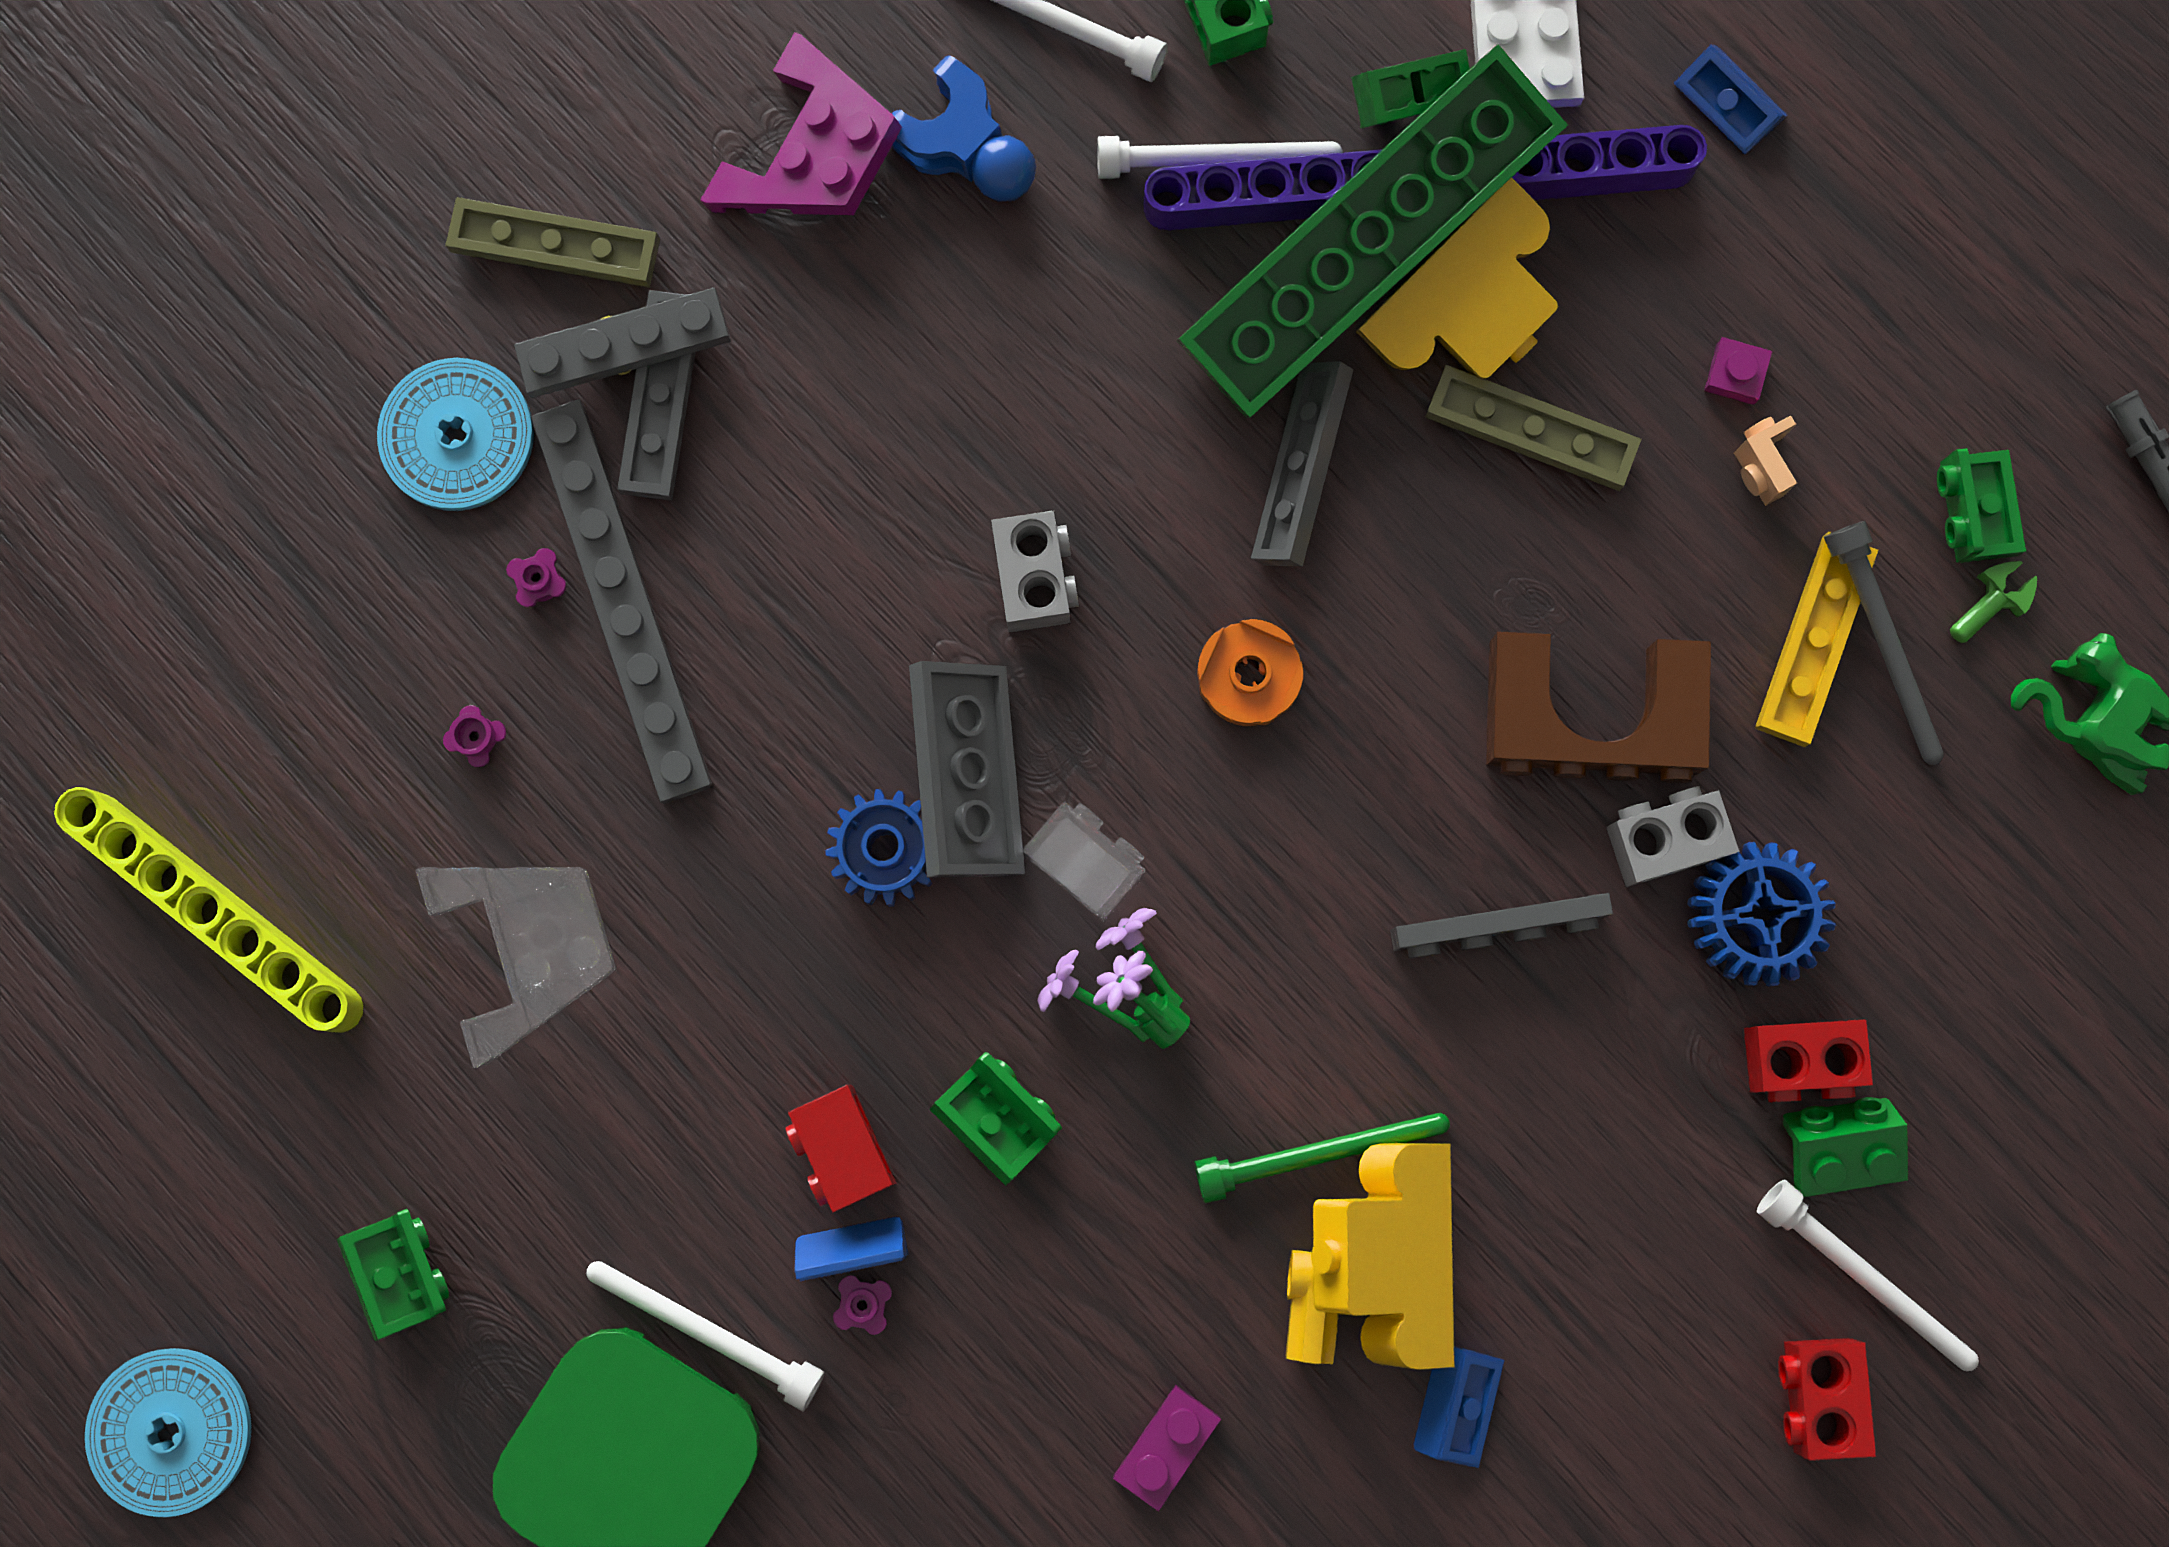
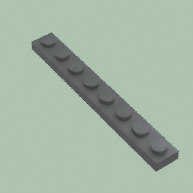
[531,399,713,804]

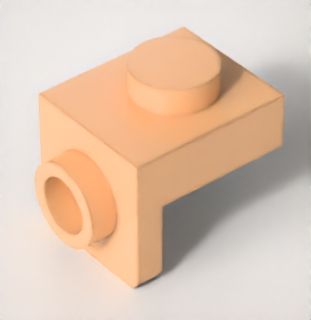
[1734,416,1797,506]

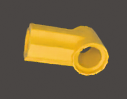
[1286,1250,1338,1364]

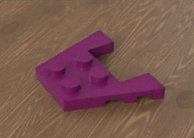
[700,32,902,215]

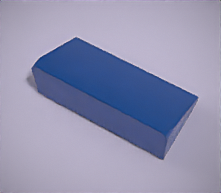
[1674,44,1787,154]
[795,1217,909,1281]
[1414,1346,1504,1468]

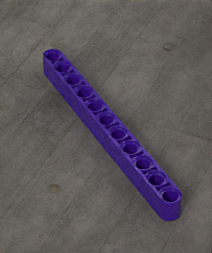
[1144,125,1707,230]

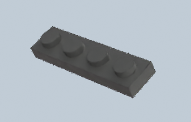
[514,287,731,398]
[618,290,696,501]
[1251,361,1353,567]
[1390,893,1613,959]

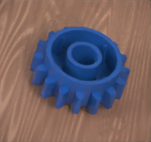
[825,789,932,907]

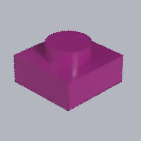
[1704,337,1772,405]

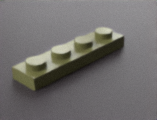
[445,197,660,288]
[1425,365,1642,491]

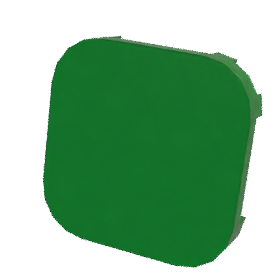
[493,1327,761,1547]

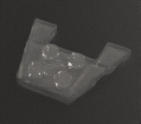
[415,867,617,1068]

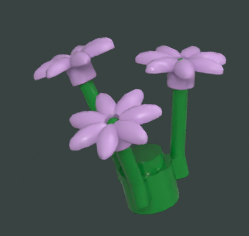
[1038,908,1190,1049]

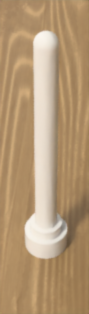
[991,0,1168,82]
[1097,136,1342,179]
[1757,1180,1979,1371]
[586,1261,825,1411]

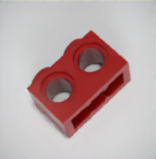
[1744,1020,1873,1102]
[1778,1338,1876,1460]

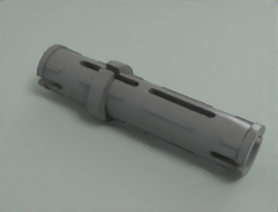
[2105,389,2169,512]

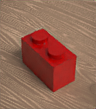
[785,1085,897,1213]

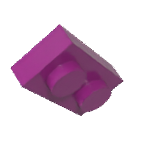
[1113,1385,1221,1511]

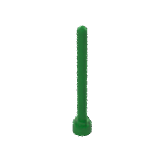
[1194,1113,1450,1204]

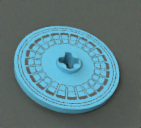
[377,358,534,511]
[85,1348,251,1517]

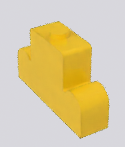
[1356,177,1558,379]
[1311,1143,1454,1369]

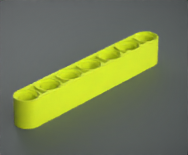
[54,787,363,1033]

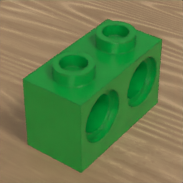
[1184,0,1273,66]
[1351,49,1470,128]

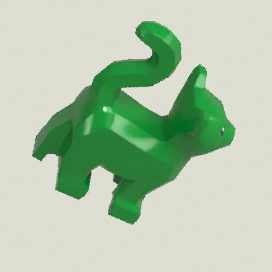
[2011,633,2169,795]

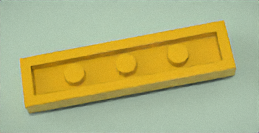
[1755,532,1878,747]

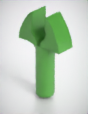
[1950,561,2037,643]

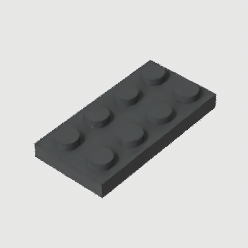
[909,661,1025,878]

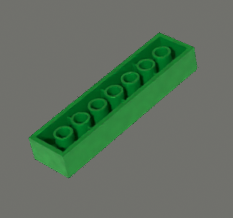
[1176,44,1568,418]

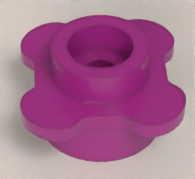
[506,548,566,608]
[443,705,506,767]
[833,1275,892,1335]

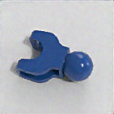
[891,56,1036,202]

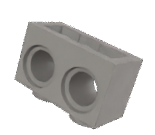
[991,510,1079,632]
[1606,786,1740,888]

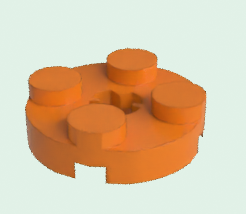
[1197,619,1304,726]

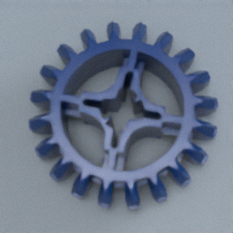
[1687,842,1836,987]

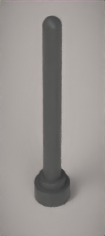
[1824,521,1944,765]

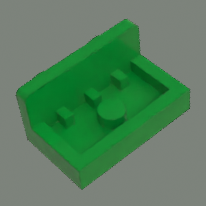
[1937,448,2026,563]
[929,1052,1062,1186]
[1783,1097,1908,1197]
[337,1209,449,1341]

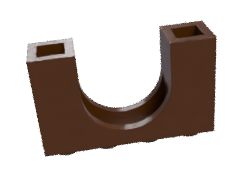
[1486,632,1711,783]

